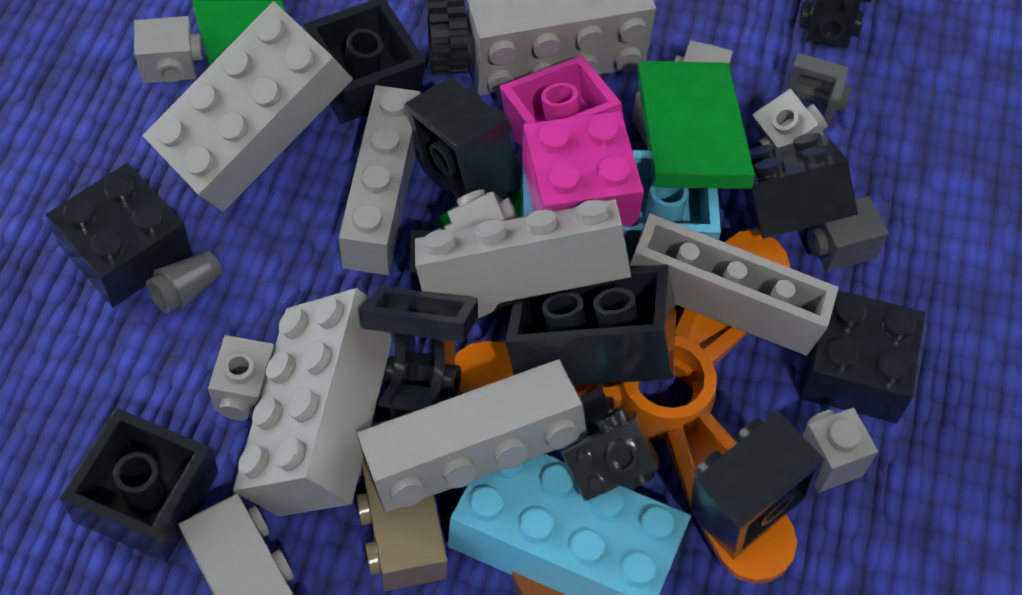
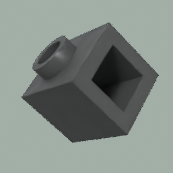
[807,196,889,272]

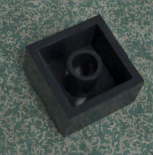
[303,0,426,124]
[405,76,521,201]
[743,133,858,239]
[45,163,192,308]
[800,290,926,424]
[59,407,219,563]
[690,411,824,559]

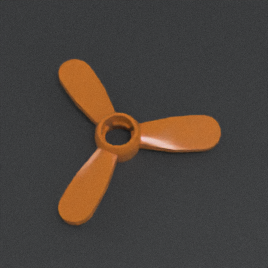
[455,230,797,584]

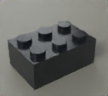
[505,265,676,386]

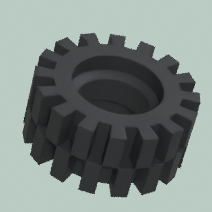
[426,0,469,75]

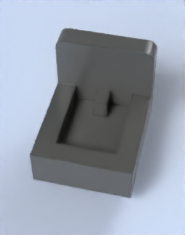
[785,53,852,126]

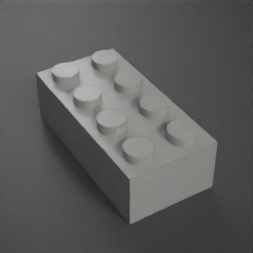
[467,0,656,96]
[142,1,353,212]
[233,288,393,516]

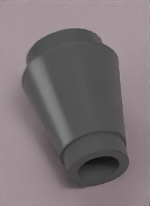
[146,251,223,313]

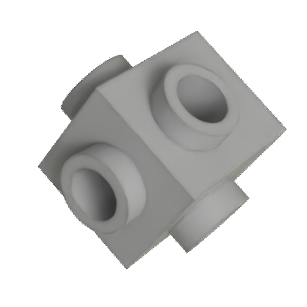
[752,88,828,148]

